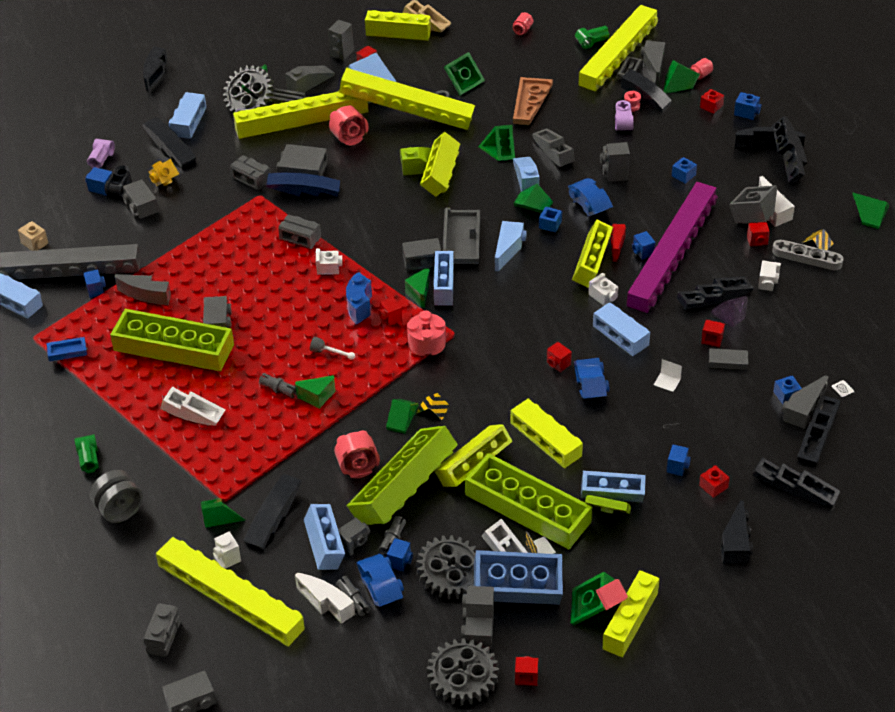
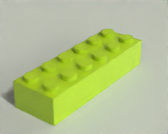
[110,309,234,371]
[347,426,458,525]
[465,453,592,549]

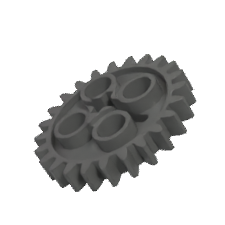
[223,65,275,113]
[415,535,476,599]
[427,638,499,705]

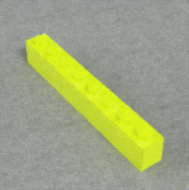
[579,5,658,91]
[339,68,475,130]
[233,91,368,139]
[156,537,305,647]

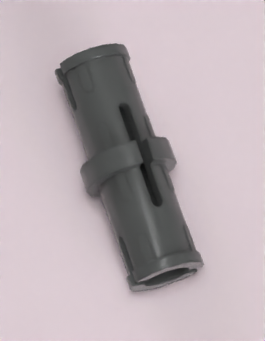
[259,373,297,398]
[378,516,406,556]
[336,576,371,616]

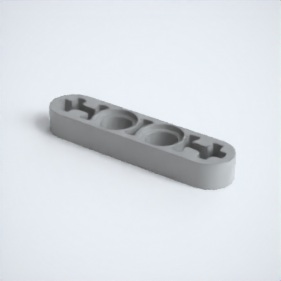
[772,239,843,270]

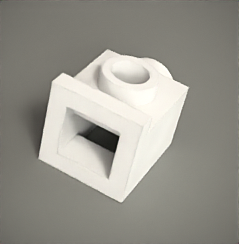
[316,249,343,275]
[758,261,781,291]
[589,273,618,306]
[213,532,241,569]

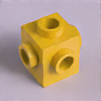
[148,159,179,186]

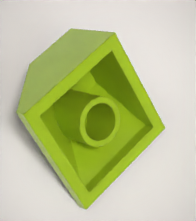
[400,147,432,176]

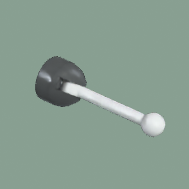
[310,336,355,360]

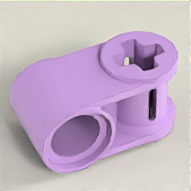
[615,100,633,131]

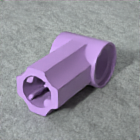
[87,139,115,169]

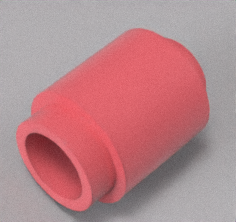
[513,12,534,35]
[690,58,713,80]

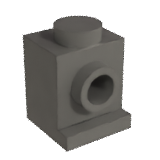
[338,518,370,556]

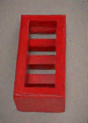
[610,224,626,262]

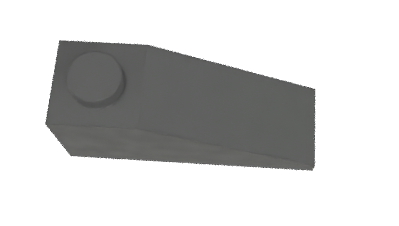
[641,41,665,85]
[285,66,335,93]
[781,376,829,429]

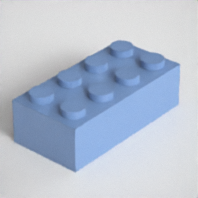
[474,550,563,605]

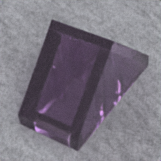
[711,296,748,327]

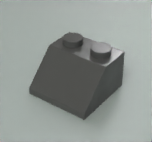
[729,185,777,224]

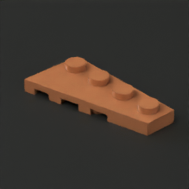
[513,77,553,125]

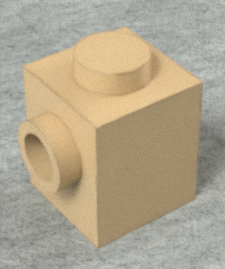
[18,221,48,251]

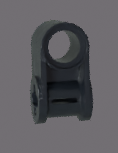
[104,165,132,198]

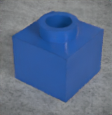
[672,157,697,184]
[539,206,562,233]
[632,231,655,260]
[84,270,106,298]
[773,376,802,405]
[667,445,691,476]
[387,538,413,571]

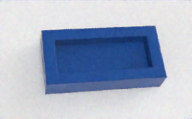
[47,337,87,362]

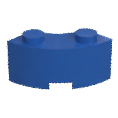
[568,178,613,216]
[346,272,372,324]
[574,358,609,398]
[356,554,404,607]

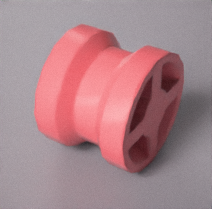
[624,91,641,112]

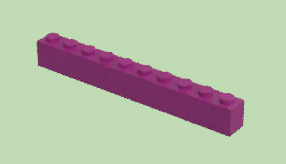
[627,182,718,313]

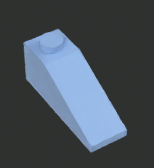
[513,157,539,192]
[495,221,527,271]

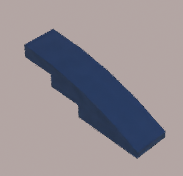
[266,172,340,197]

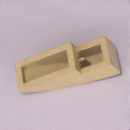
[403,0,451,32]

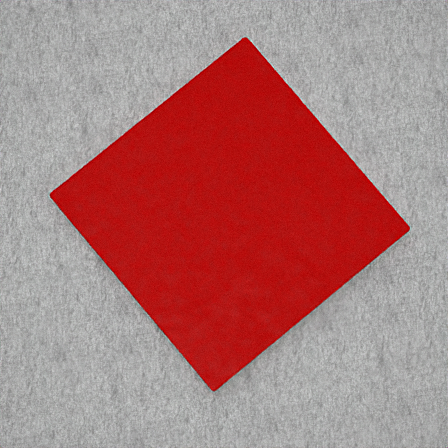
[33,195,454,502]

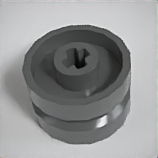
[89,470,143,523]

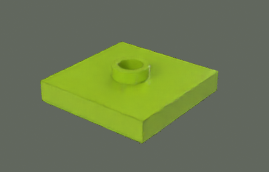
[585,495,631,514]

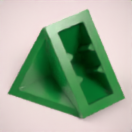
[664,60,700,94]
[478,125,515,161]
[514,184,553,213]
[852,192,889,229]
[201,498,245,528]

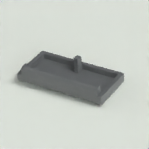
[443,208,480,264]

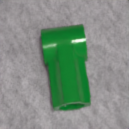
[575,26,610,49]
[74,434,99,473]

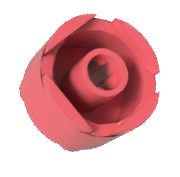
[329,105,369,146]
[407,311,446,356]
[334,430,380,479]

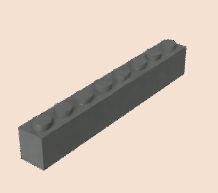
[0,244,142,280]

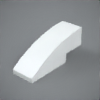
[160,387,225,426]
[295,573,355,624]

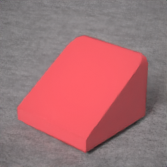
[596,579,628,610]

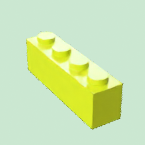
[365,10,431,41]
[420,132,460,197]
[572,220,613,288]
[511,399,583,469]
[435,425,513,487]
[603,570,659,658]

